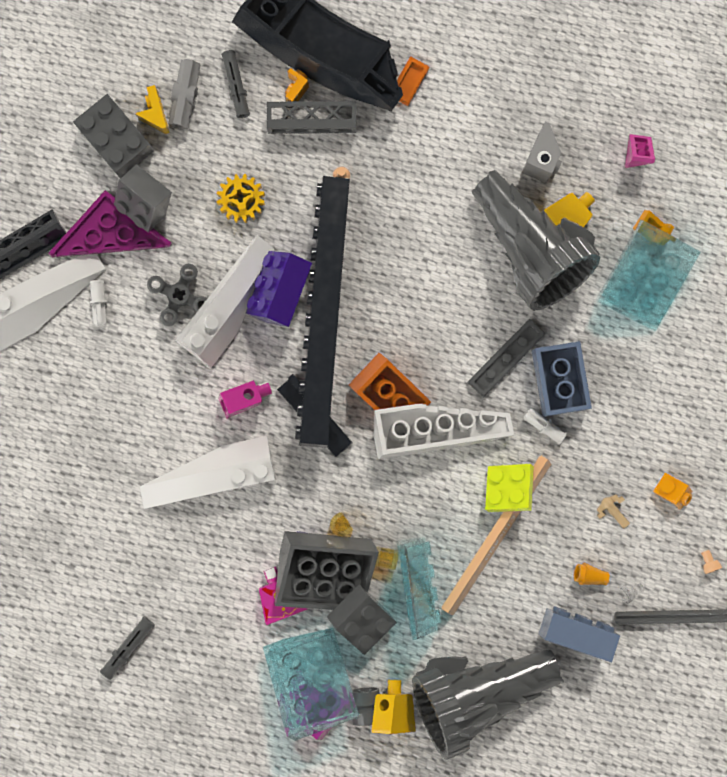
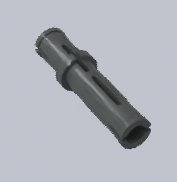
[221,50,250,118]
[100,616,155,680]

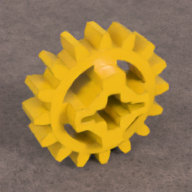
[216,174,265,223]

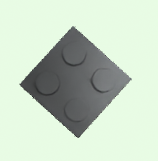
[114,164,172,233]
[327,584,397,655]

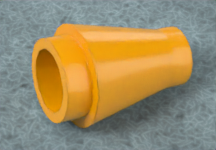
[574,563,610,586]

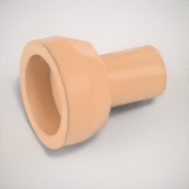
[333,167,350,179]
[701,550,722,574]

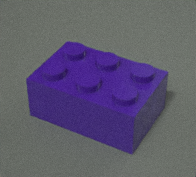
[245,251,312,327]

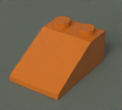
[349,353,431,410]

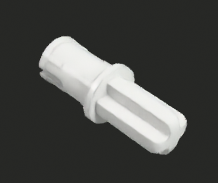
[89,280,107,326]
[524,409,567,444]

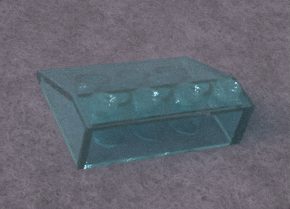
[596,220,701,331]
[397,537,441,640]
[263,628,360,741]

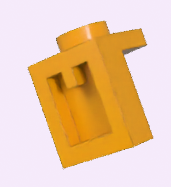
[285,68,309,102]

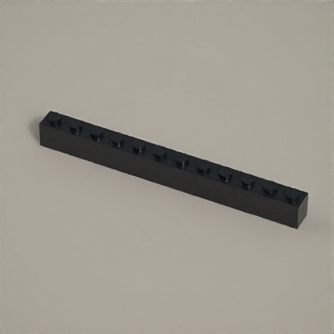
[295,176,350,448]

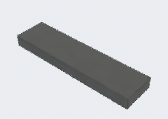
[467,319,546,398]

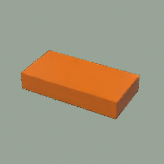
[397,56,430,106]

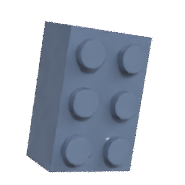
[531,341,592,417]
[538,606,620,663]

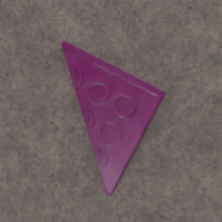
[48,190,172,258]

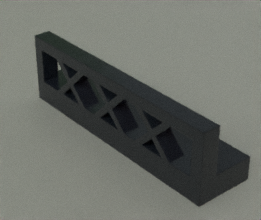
[0,209,67,279]
[277,374,353,457]

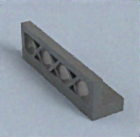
[267,101,356,134]

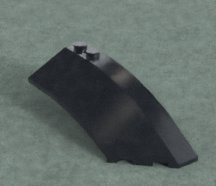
[232,0,403,111]

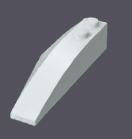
[175,235,274,368]
[0,254,106,352]
[374,404,514,460]
[140,436,277,509]

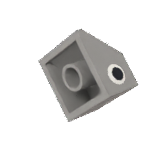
[521,121,562,183]

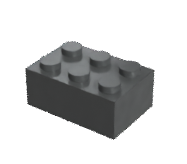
[73,94,154,178]

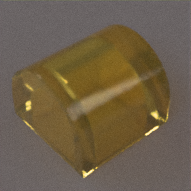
[330,512,353,536]
[375,546,399,570]

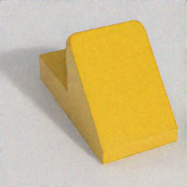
[135,85,170,134]

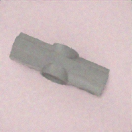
[168,59,201,130]

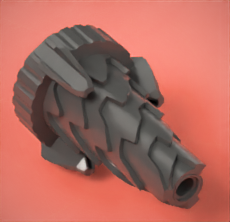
[472,170,600,311]
[412,650,564,760]

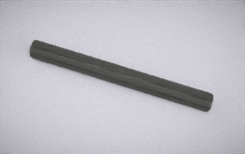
[614,609,727,625]

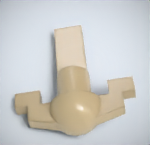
[597,494,630,529]

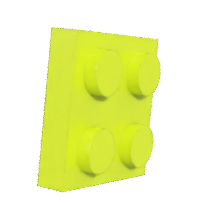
[485,464,534,512]

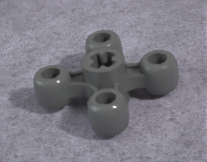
[147,263,208,326]

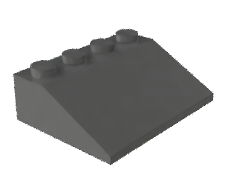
[275,531,379,610]

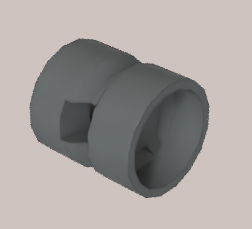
[350,687,380,726]

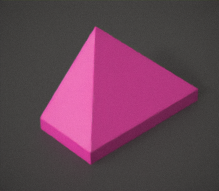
[625,134,655,168]

